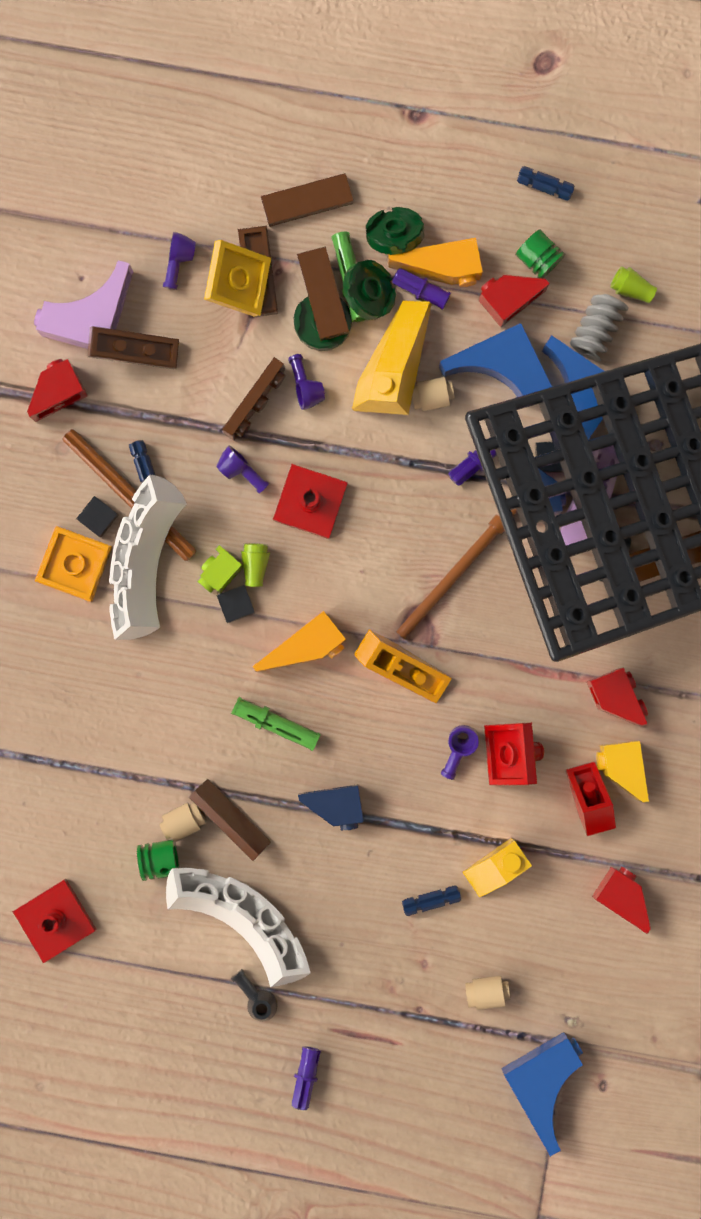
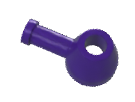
[163,232,196,290]
[288,354,325,410]
[216,445,270,494]
[441,725,479,780]

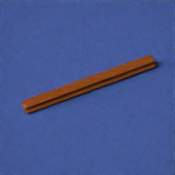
[62,429,196,561]

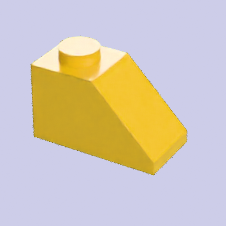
[596,740,649,802]
[463,838,532,897]

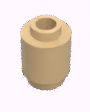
[412,377,455,411]
[159,802,207,842]
[465,976,511,1010]

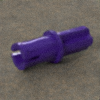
[392,268,451,310]
[448,437,497,486]
[292,1046,322,1110]

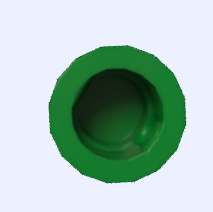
[515,229,565,279]
[137,839,180,881]

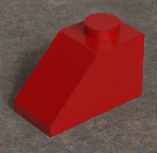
[479,275,550,327]
[27,359,88,422]
[566,762,616,836]
[592,866,651,934]

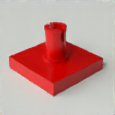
[273,464,348,539]
[484,722,544,785]
[12,879,97,963]

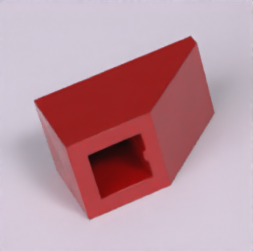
[586,667,648,726]

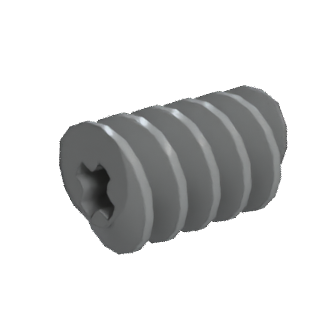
[570,294,629,361]

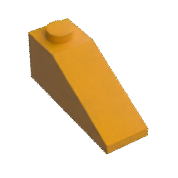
[388,238,483,287]
[252,611,346,672]
[354,629,452,704]

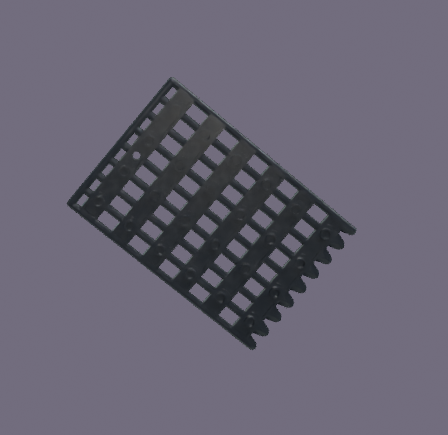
[465,343,701,662]

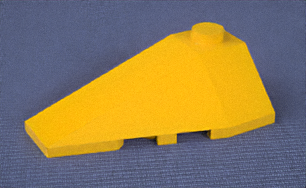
[352,301,432,415]

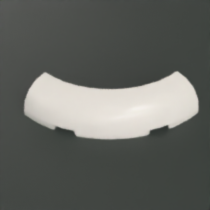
[109,475,187,640]
[166,868,310,987]

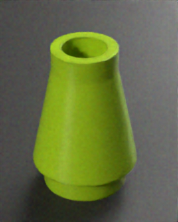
[610,266,657,304]
[241,543,271,587]

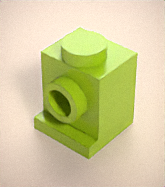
[197,545,243,594]

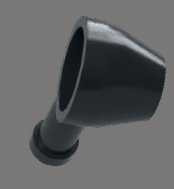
[230,969,278,1022]

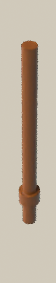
[396,509,518,640]

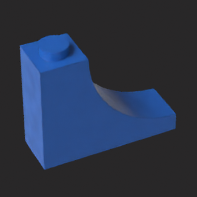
[439,323,552,397]
[542,335,604,440]
[501,1032,583,1157]

